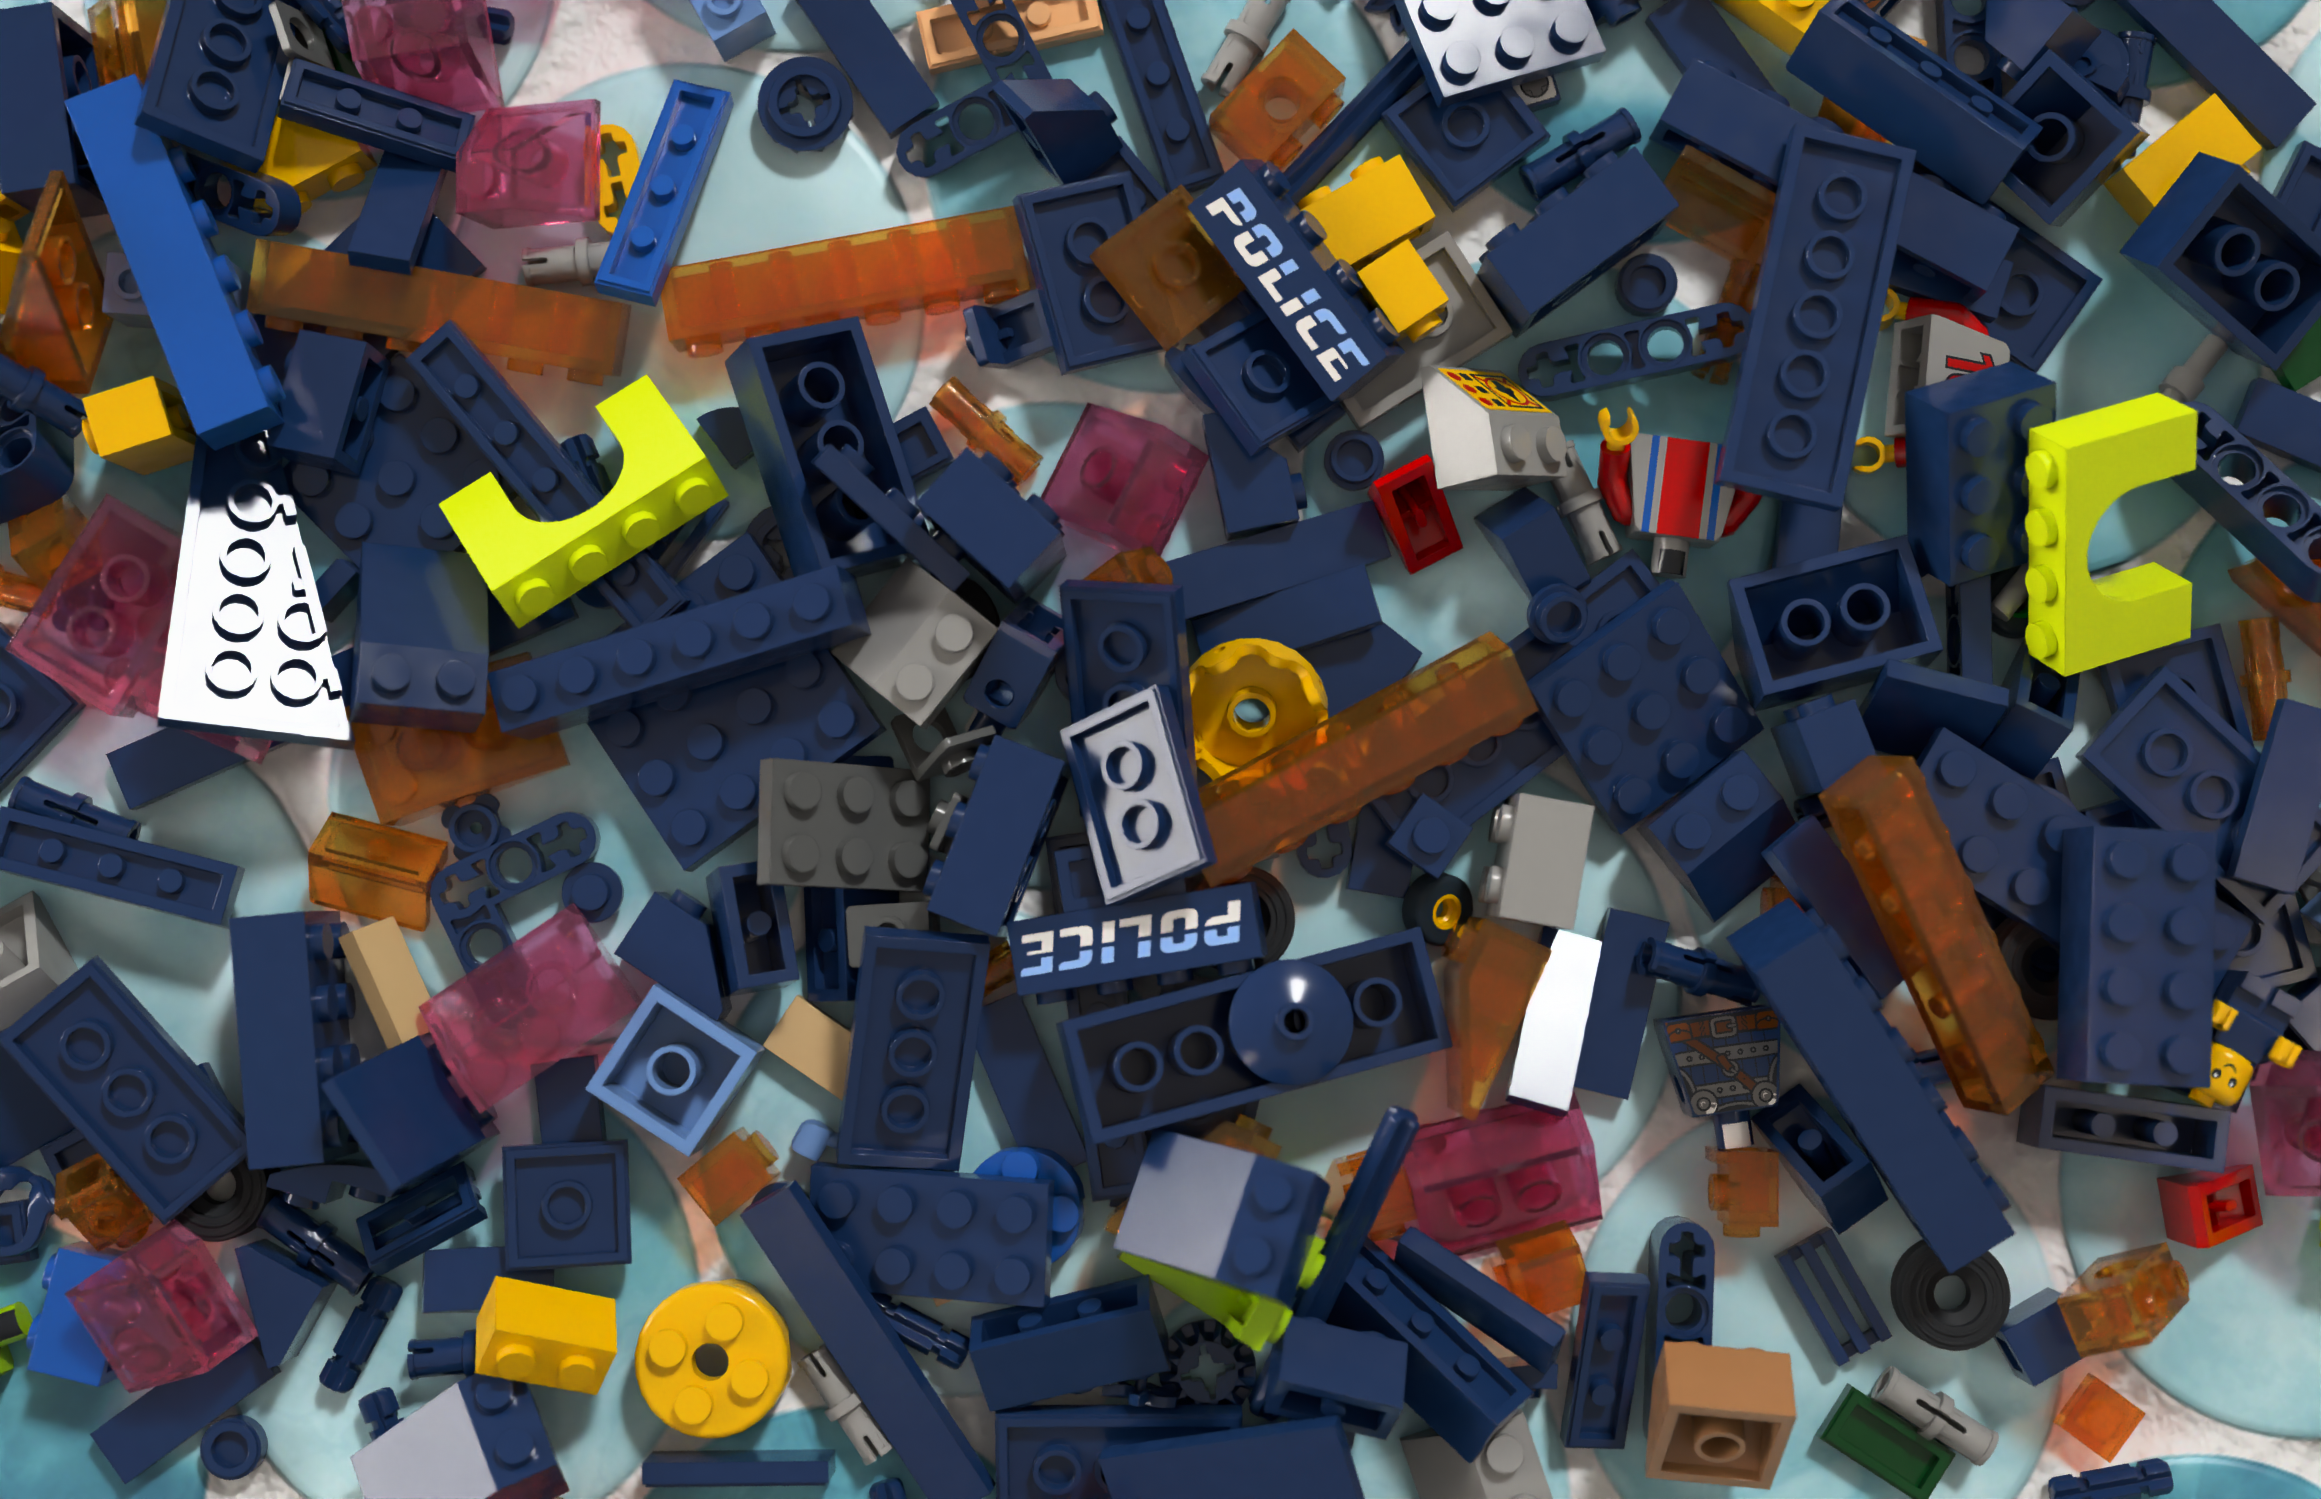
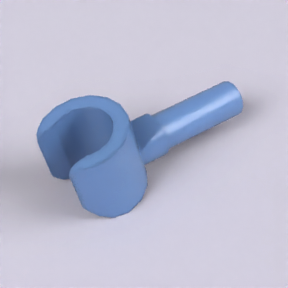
[791,1119,838,1162]

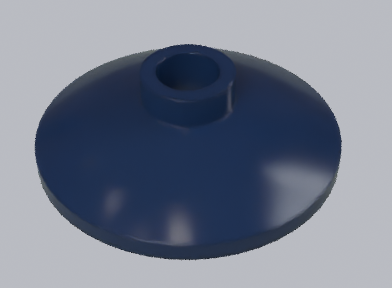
[1228,959,1353,1085]

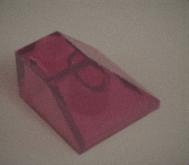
[456,99,601,229]

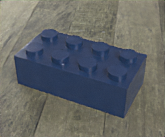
[724,316,930,578]
[2056,826,2217,1088]
[229,911,361,1170]

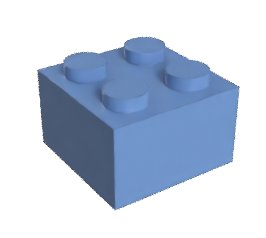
[585,983,767,1157]

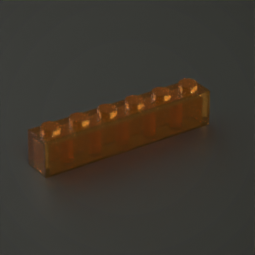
[661,206,1031,358]
[246,238,632,386]
[1198,631,1538,888]
[1819,755,2055,1116]

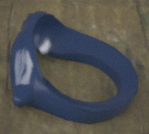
[0,1166,65,1258]

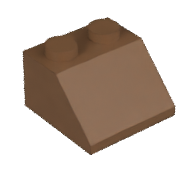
[1645,1341,1797,1490]

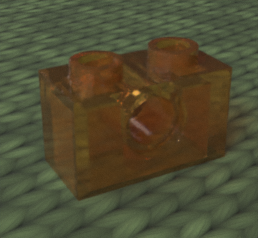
[1209,28,1346,171]
[2056,1242,2190,1358]

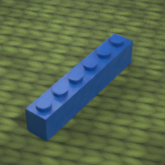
[64,74,286,450]

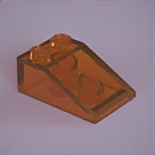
[0,170,114,394]
[345,652,570,827]
[1441,916,1553,1122]

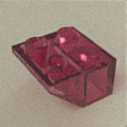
[65,1219,258,1393]

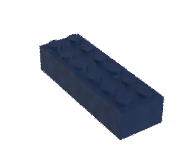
[1726,897,2015,1274]
[1056,926,1453,1145]

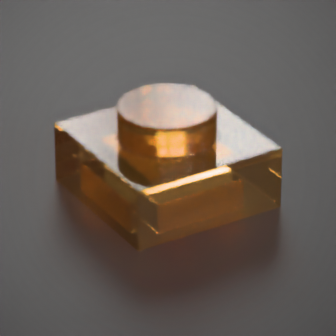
[2053,1373,2146,1463]

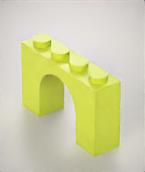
[438,374,729,629]
[2025,392,2198,677]

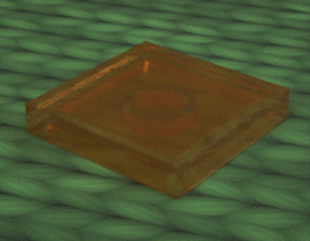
[1089,184,1247,352]

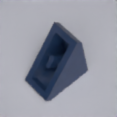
[1474,487,1591,601]
[235,1238,338,1369]

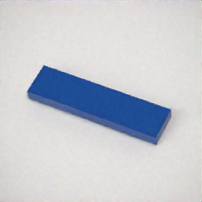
[594,79,734,307]

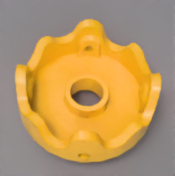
[1189,638,1328,795]
[635,1279,793,1439]

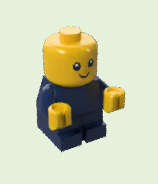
[2188,970,2304,1109]

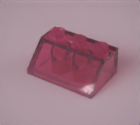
[5,494,183,718]
[419,903,642,1114]
[1401,1090,1603,1256]

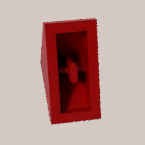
[1367,454,1464,575]
[2157,1164,2263,1248]

